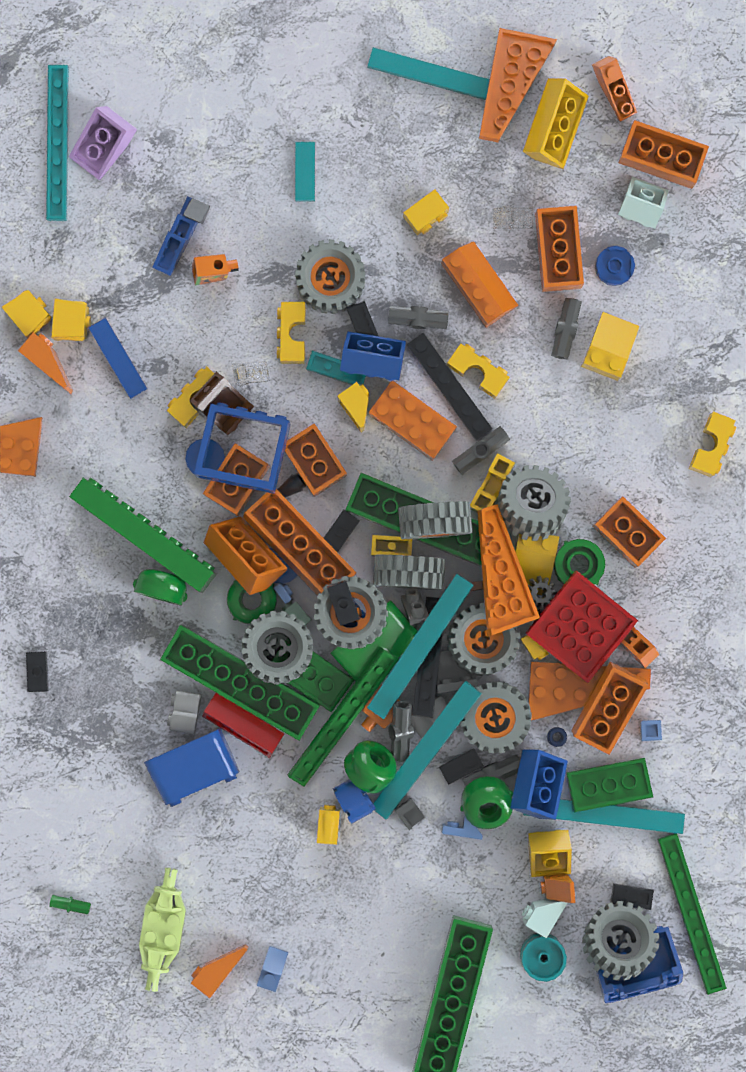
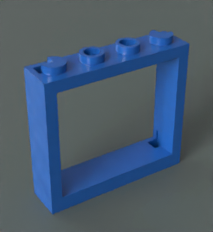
[194,403,291,494]

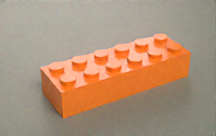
[243,489,356,596]

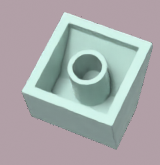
[618,177,669,228]
[521,899,567,938]

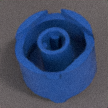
[332,779,376,824]

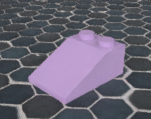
[69,106,137,180]

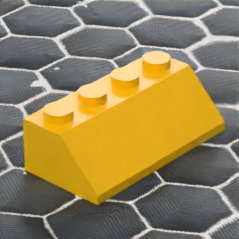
[523,78,589,169]

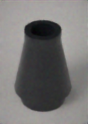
[277,473,306,498]

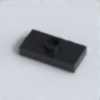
[346,301,378,336]
[324,509,360,553]
[327,580,360,626]
[26,651,49,692]
[439,748,484,785]
[610,883,654,910]

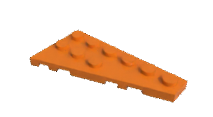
[479,28,557,142]
[0,417,43,477]
[477,504,540,637]
[528,662,651,721]

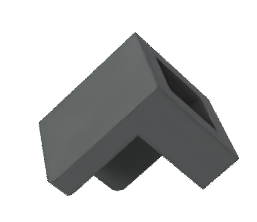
[395,798,424,830]

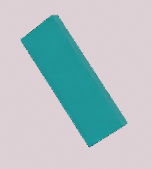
[295,142,315,202]
[306,350,366,386]

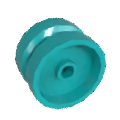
[520,933,567,982]

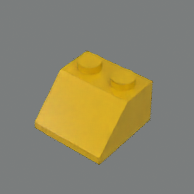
[337,382,369,433]
[528,830,572,877]

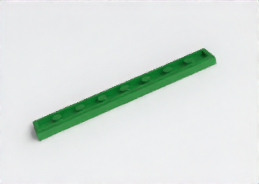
[287,647,399,787]
[657,833,727,995]

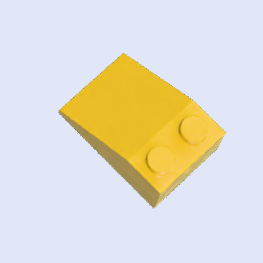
[581,312,639,381]
[515,533,559,595]

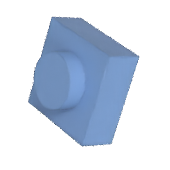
[274,583,294,604]
[640,720,662,741]

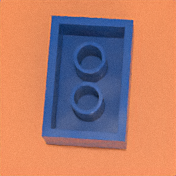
[340,331,406,381]
[510,749,568,820]

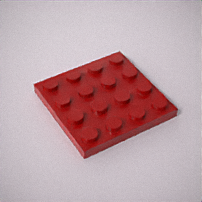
[525,570,638,683]

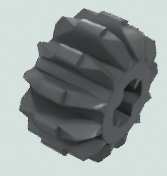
[528,576,557,610]

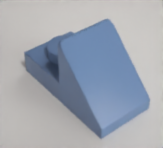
[441,815,483,840]
[257,946,289,992]

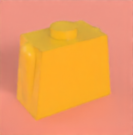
[2,290,52,338]
[51,298,91,341]
[317,805,340,845]

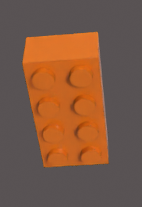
[618,120,709,189]
[535,206,584,292]
[369,381,457,461]
[571,661,649,755]

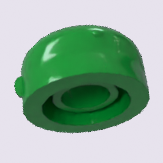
[554,539,605,586]
[133,569,188,606]
[227,580,277,625]
[344,740,397,793]
[460,776,513,829]

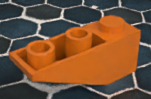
[592,56,638,121]

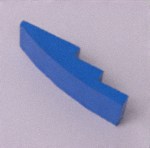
[152,196,198,276]
[88,317,147,399]

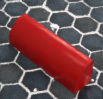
[202,693,284,758]

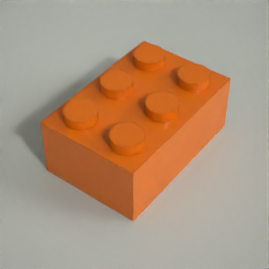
[285,423,347,497]
[203,443,270,517]
[592,496,666,568]

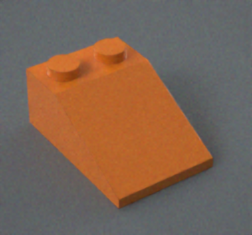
[18,332,73,394]

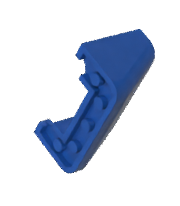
[144,728,240,807]
[593,926,684,1003]

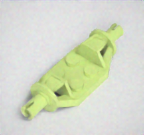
[139,868,186,992]

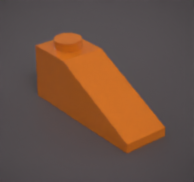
[620,627,659,668]
[540,874,575,903]
[191,944,249,998]

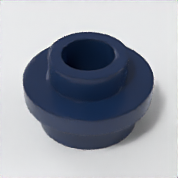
[547,727,567,747]

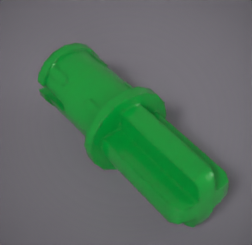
[49,895,91,915]

